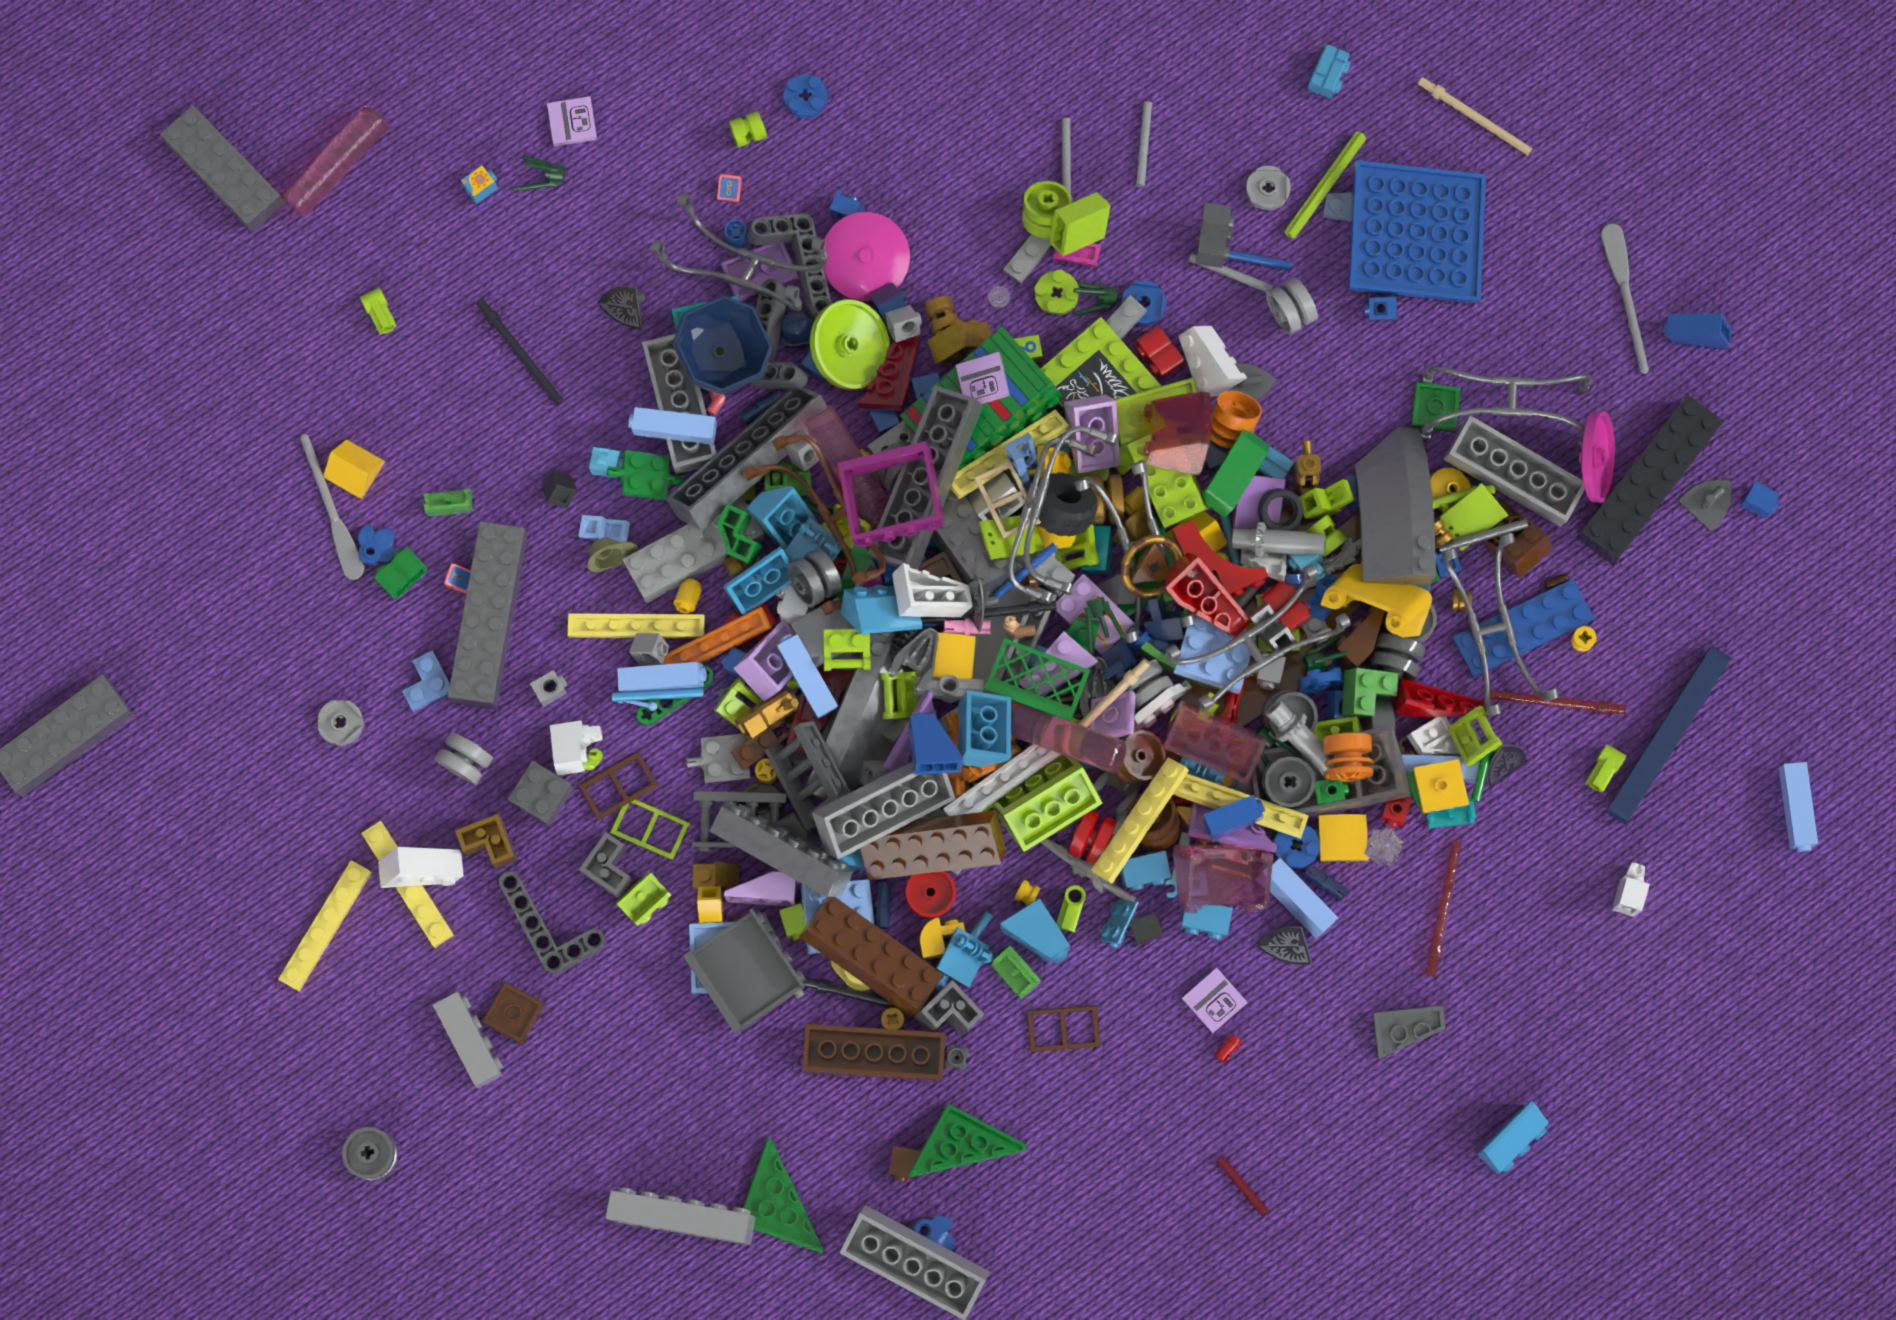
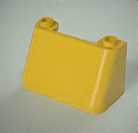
[1320,564,1432,637]

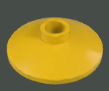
[1430,468,1471,510]

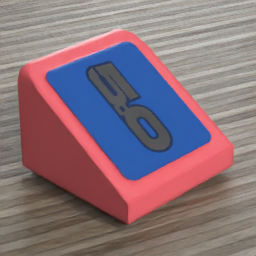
[717,174,742,203]
[444,563,471,594]

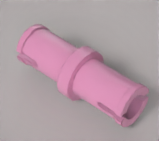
[944,618,990,636]

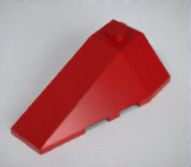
[1164,552,1252,637]
[1391,678,1487,718]

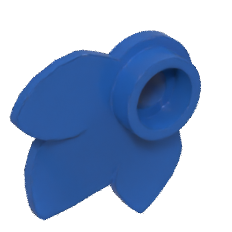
[358,525,397,565]
[913,1216,955,1251]

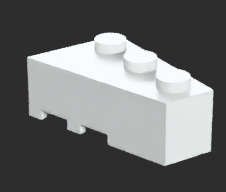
[1179,326,1247,397]
[892,563,973,617]
[378,847,463,888]

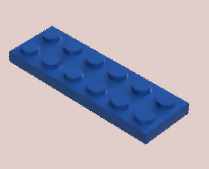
[1452,579,1595,678]

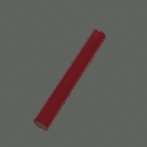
[1217,1156,1269,1216]

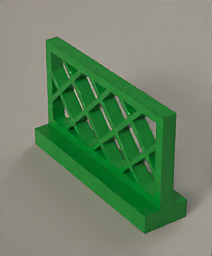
[984,638,1091,723]

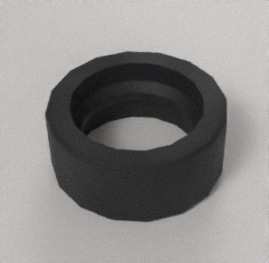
[1258,488,1303,531]

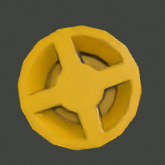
[1571,626,1597,652]
[755,759,778,784]
[1014,879,1041,906]

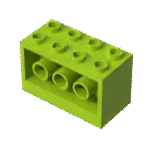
[1127,426,1210,528]
[992,751,1103,852]

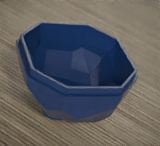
[672,295,773,395]

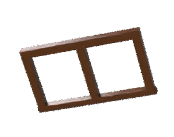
[579,752,659,820]
[1026,1005,1100,1052]

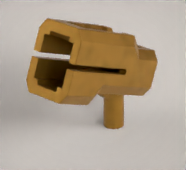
[1292,440,1321,495]
[735,689,799,740]

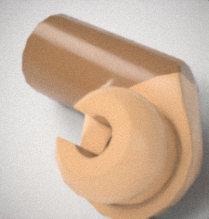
[1003,616,1036,638]

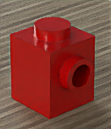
[1380,796,1413,828]

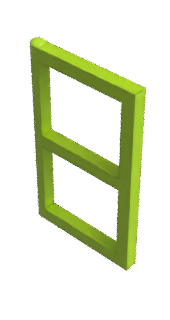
[610,796,690,860]

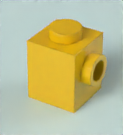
[697,886,723,923]

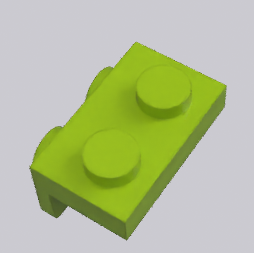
[615,871,671,926]

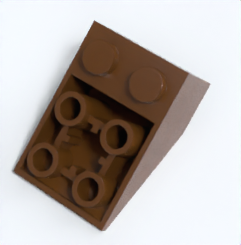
[1481,499,1553,578]
[1334,606,1385,669]

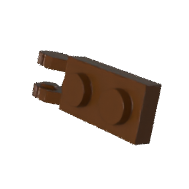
[730,719,791,771]

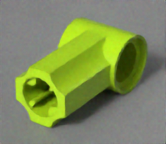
[359,287,397,334]
[1585,744,1626,793]
[1056,885,1086,933]

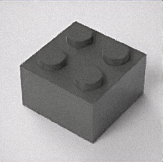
[508,761,574,827]

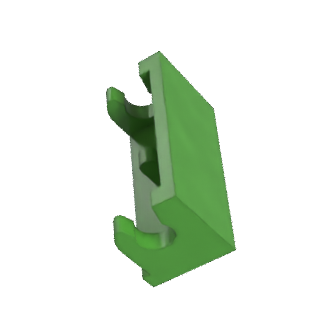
[424,488,473,517]
[991,946,1041,999]

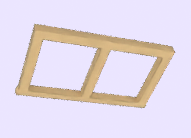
[974,461,1041,539]

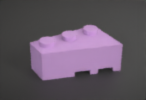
[1019,632,1099,696]

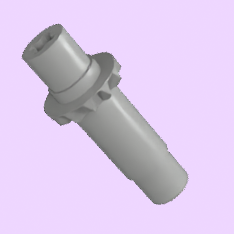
[1232,522,1326,558]
[1265,700,1334,780]

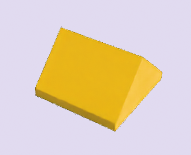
[323,440,385,499]
[1166,511,1227,557]

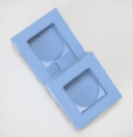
[578,515,630,542]

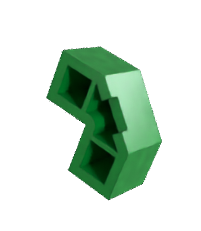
[717,504,763,566]

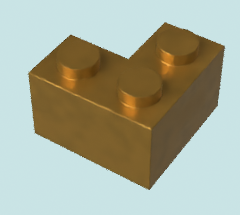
[927,320,992,365]
[455,814,518,869]

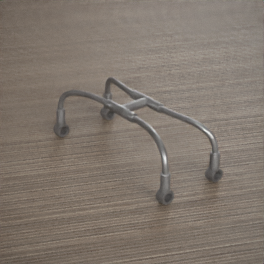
[650,193,828,312]
[1421,366,1592,449]
[1008,426,1119,604]
[1074,460,1195,643]
[1442,533,1560,716]
[1166,564,1351,713]

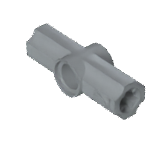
[915,675,985,703]

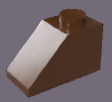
[889,1146,921,1183]

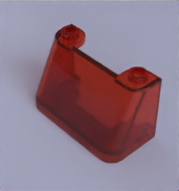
[1143,391,1211,475]

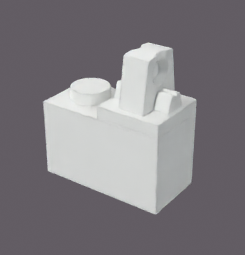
[775,584,815,625]
[550,720,602,776]
[1612,862,1650,917]

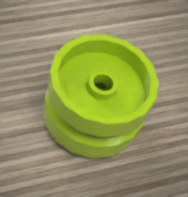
[1022,181,1072,239]

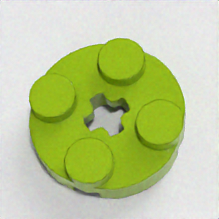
[1035,270,1079,316]

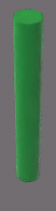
[1471,738,1492,802]

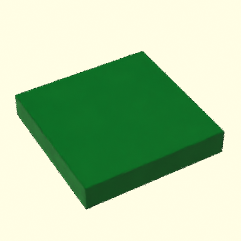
[1411,382,1461,432]

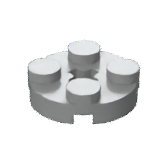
[1246,166,1291,210]
[318,700,365,747]

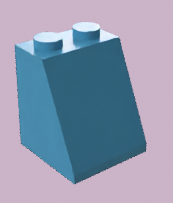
[1000,899,1070,964]

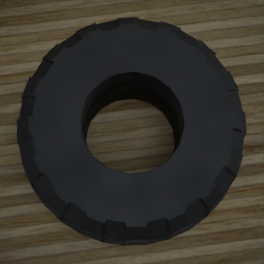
[1037,472,1098,537]

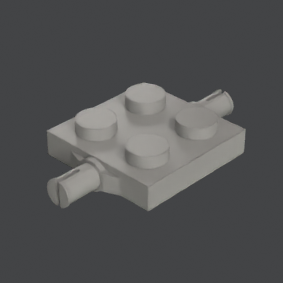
[687,734,765,784]

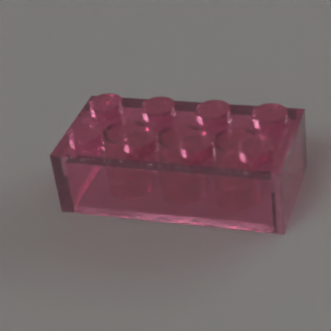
[1162,701,1267,784]

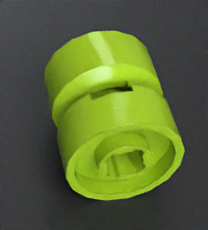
[729,111,767,148]
[1306,515,1347,557]

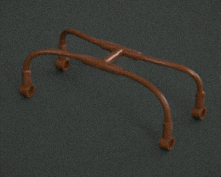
[742,434,886,615]

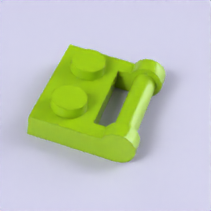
[1055,525,1099,570]
[823,629,871,671]
[881,671,921,719]
[714,677,763,729]
[1447,706,1502,767]

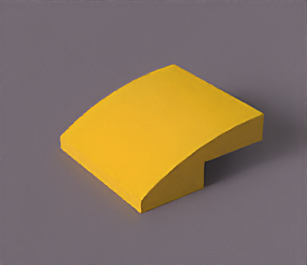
[932,633,976,679]
[1319,814,1369,862]

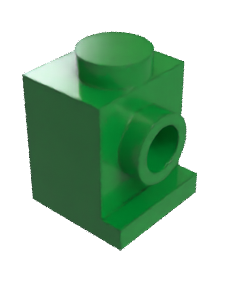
[1315,779,1349,805]

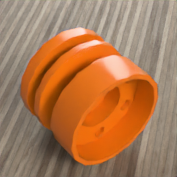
[1205,391,1262,449]
[1323,733,1373,782]

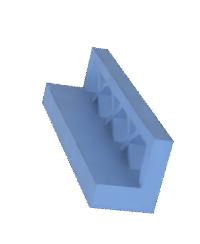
[1005,432,1038,495]

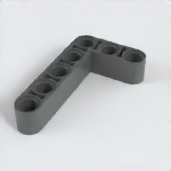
[747,214,831,321]
[750,278,808,389]
[499,872,606,975]

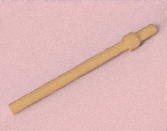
[1418,77,1533,156]
[1062,658,1151,746]

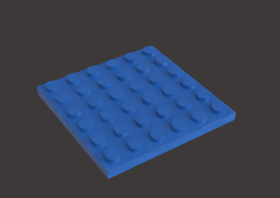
[1348,160,1486,304]

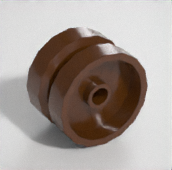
[1106,730,1166,784]
[1126,794,1182,851]

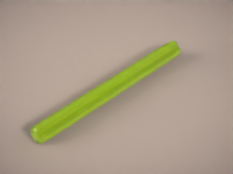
[1284,131,1366,239]

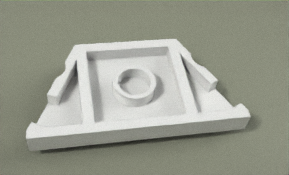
[1134,680,1192,732]

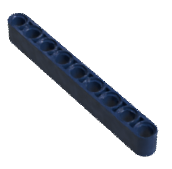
[1605,646,1731,824]

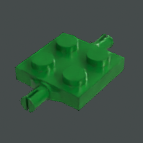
[607,450,683,501]

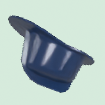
[779,311,814,347]

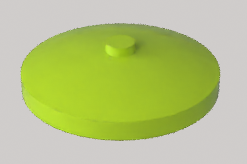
[810,300,890,390]

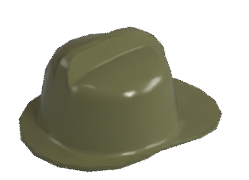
[587,537,639,573]

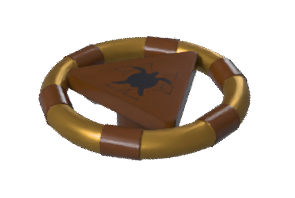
[1120,535,1182,598]

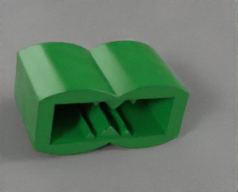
[374,547,428,600]

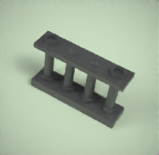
[765,721,851,830]
[692,791,787,851]

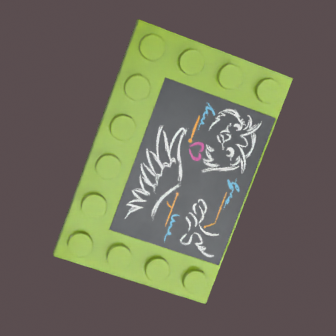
[1041,317,1162,477]

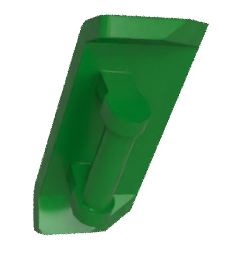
[1202,429,1270,517]

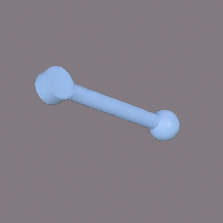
[618,700,657,711]

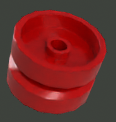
[1068,810,1118,865]
[904,871,956,919]

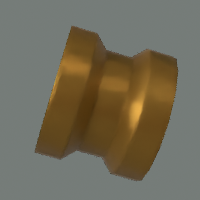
[1451,589,1472,613]
[881,1008,904,1030]

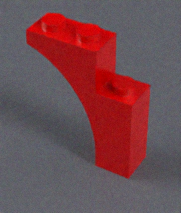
[1172,520,1269,598]

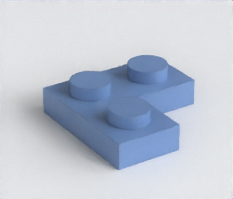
[402,650,450,712]

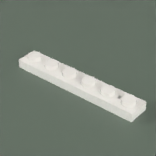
[943,730,1068,816]

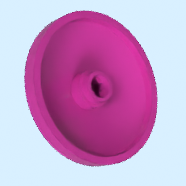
[823,212,910,302]
[1579,412,1615,502]

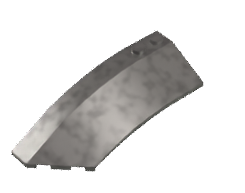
[1354,427,1436,586]
[805,631,915,800]
[1230,725,1411,816]

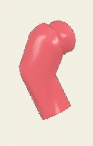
[706,391,726,417]

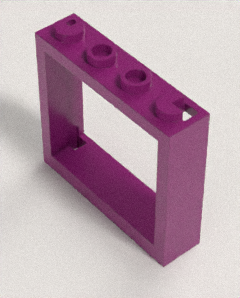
[838,441,946,547]

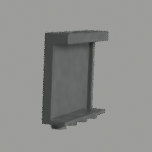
[683,909,806,1034]

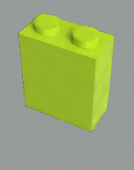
[1050,192,1111,256]

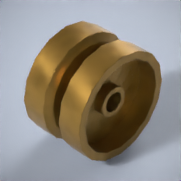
[1088,474,1124,525]

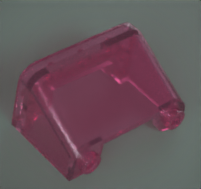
[1173,845,1273,913]

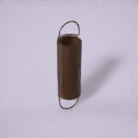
[1539,573,1574,589]

